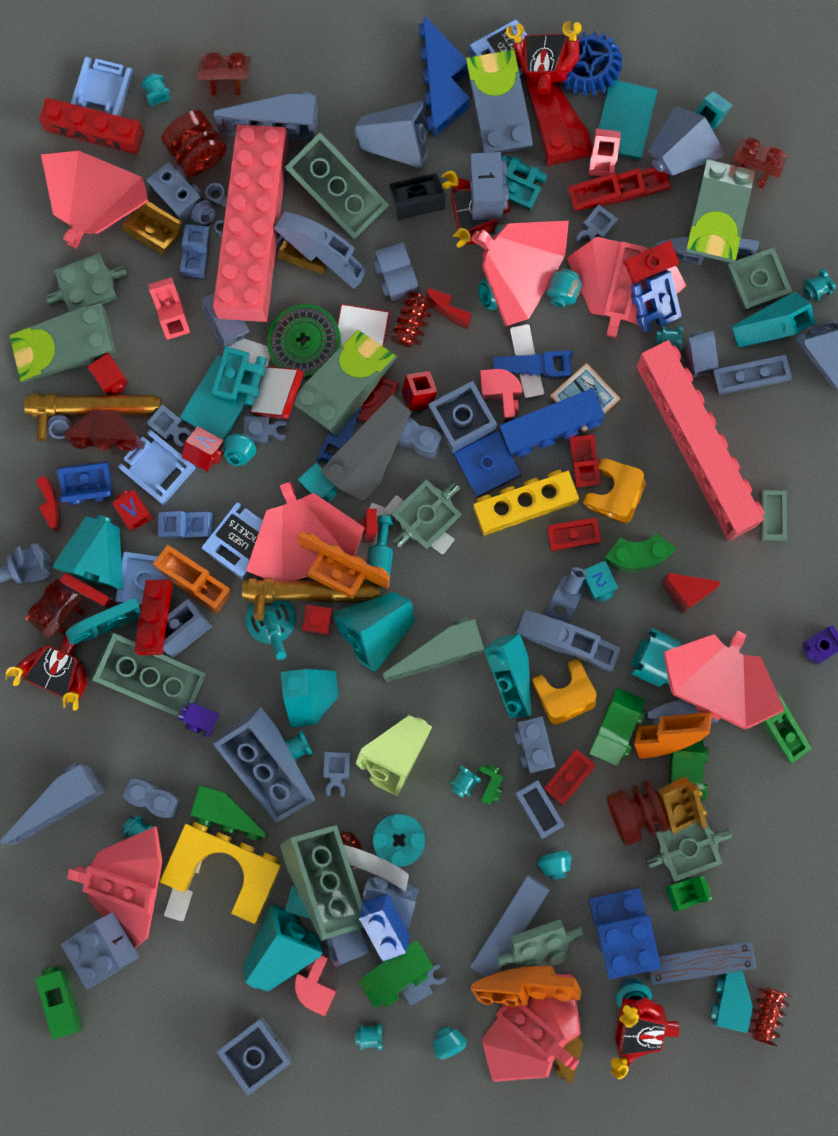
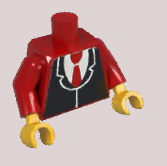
[506,21,582,94]
[441,171,510,248]
[5,636,87,711]
[611,997,679,1079]

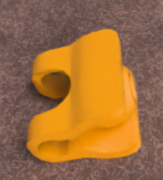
[583,459,646,524]
[533,659,597,725]

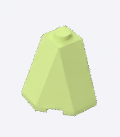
[356,715,432,797]

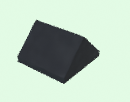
[389,173,445,220]

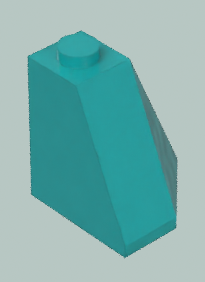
[53,515,123,590]
[332,592,415,672]
[281,669,339,728]
[243,904,322,992]

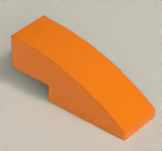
[153,545,231,615]
[634,712,712,759]

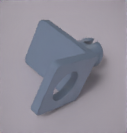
[545,567,586,623]

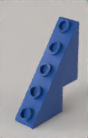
[419,16,470,137]

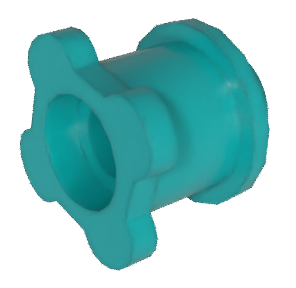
[141,73,171,106]
[803,268,836,302]
[655,326,683,351]
[284,730,313,762]
[449,765,481,798]
[122,815,154,838]
[355,1023,382,1051]

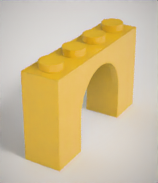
[160,821,283,924]

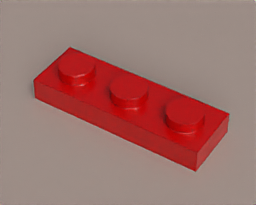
[134,579,173,655]

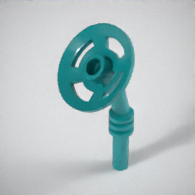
[245,601,296,660]

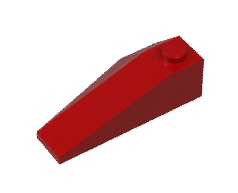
[524,75,592,166]

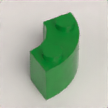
[602,533,677,572]
[589,688,646,766]
[668,739,709,804]
[358,940,434,1009]

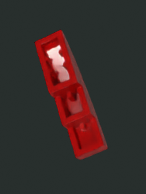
[568,167,671,211]

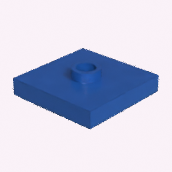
[454,431,521,498]

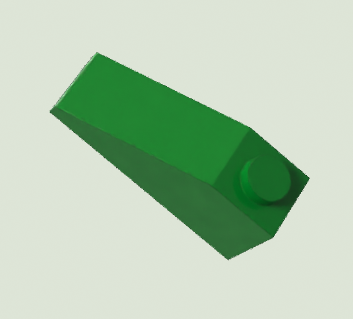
[761,690,812,764]

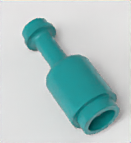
[366,515,393,581]

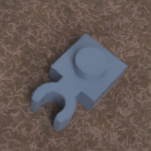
[576,204,618,243]
[146,404,192,448]
[243,416,287,444]
[323,752,351,797]
[403,964,447,1006]

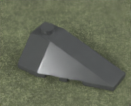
[321,394,412,501]

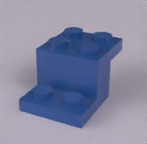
[588,888,661,980]

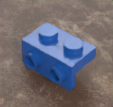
[57,461,113,505]

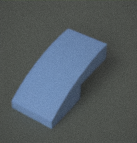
[179,224,210,279]
[158,511,213,539]

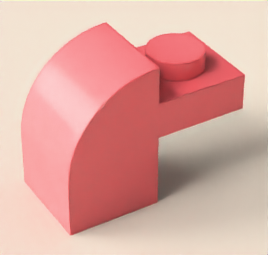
[589,128,621,176]
[148,277,190,340]
[480,369,523,423]
[295,953,337,1016]

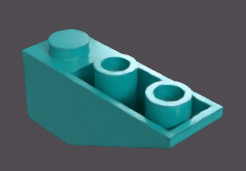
[731,291,816,348]
[484,634,531,718]
[710,971,753,1033]

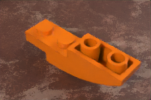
[471,966,582,1007]

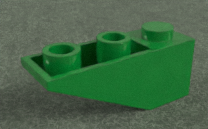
[190,785,268,841]

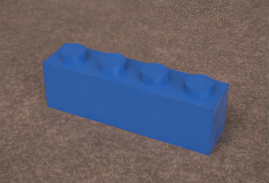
[499,388,605,458]

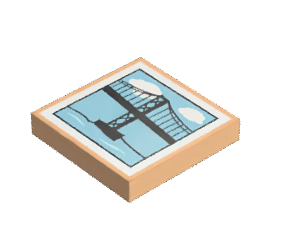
[550,363,621,433]

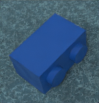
[359,894,410,961]

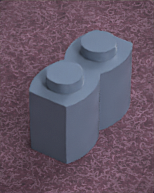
[372,242,420,301]
[397,418,442,459]
[123,779,182,818]

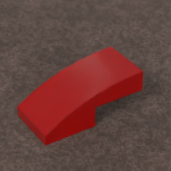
[427,288,472,329]
[569,434,601,488]
[36,475,61,532]

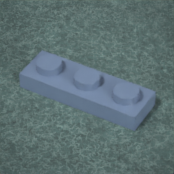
[712,355,792,396]

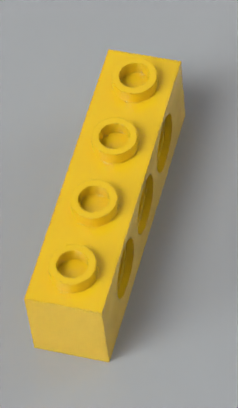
[473,470,579,536]

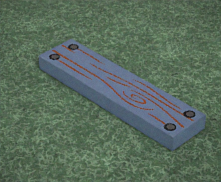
[650,941,757,985]

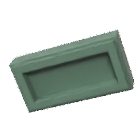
[760,490,787,541]

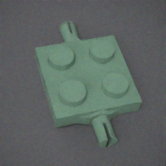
[45,253,127,312]
[391,479,462,550]
[645,818,732,882]
[496,920,584,968]

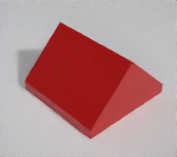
[661,573,720,614]

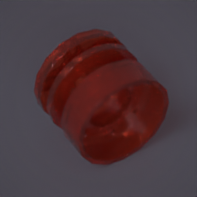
[161,110,227,177]
[606,780,668,847]

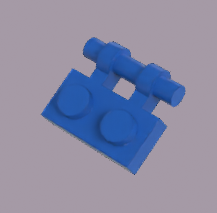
[631,270,682,332]

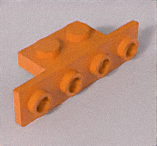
[298,531,390,599]

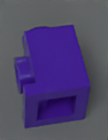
[802,625,838,665]
[177,702,219,738]

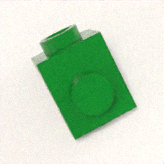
[478,764,504,805]
[665,875,712,912]

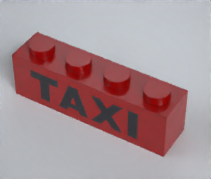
[39,97,144,155]

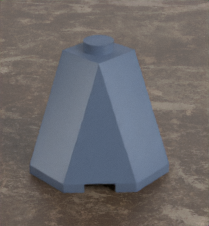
[354,101,428,167]
[648,106,725,175]
[796,320,838,390]

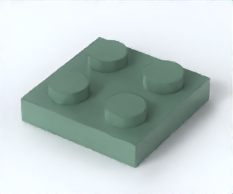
[727,247,792,311]

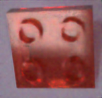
[197,52,251,96]
[733,137,787,189]
[26,578,85,638]

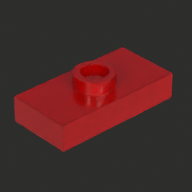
[623,240,680,284]
[359,509,377,543]
[546,517,601,552]
[543,749,596,805]

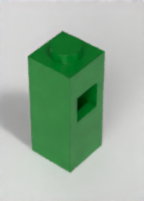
[35,966,83,1040]

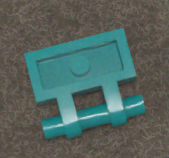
[501,155,548,212]
[211,346,267,406]

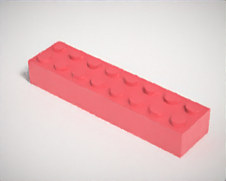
[213,124,289,322]
[636,340,764,541]

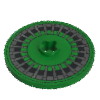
[267,304,341,377]

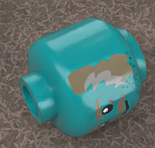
[546,269,582,308]

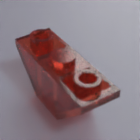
[65,409,145,451]

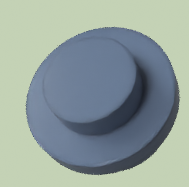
[191,200,215,225]
[47,414,72,439]

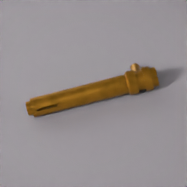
[24,393,162,442]
[242,578,380,621]

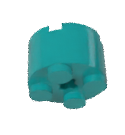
[630,627,682,687]
[373,814,425,867]

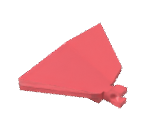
[41,151,148,249]
[471,221,569,326]
[566,237,686,338]
[246,482,365,581]
[664,630,785,729]
[67,826,162,949]
[482,974,581,1082]

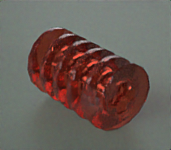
[390,291,435,347]
[748,987,792,1047]

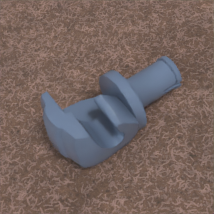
[0,544,52,584]

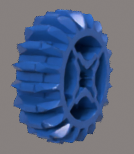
[562,31,623,97]

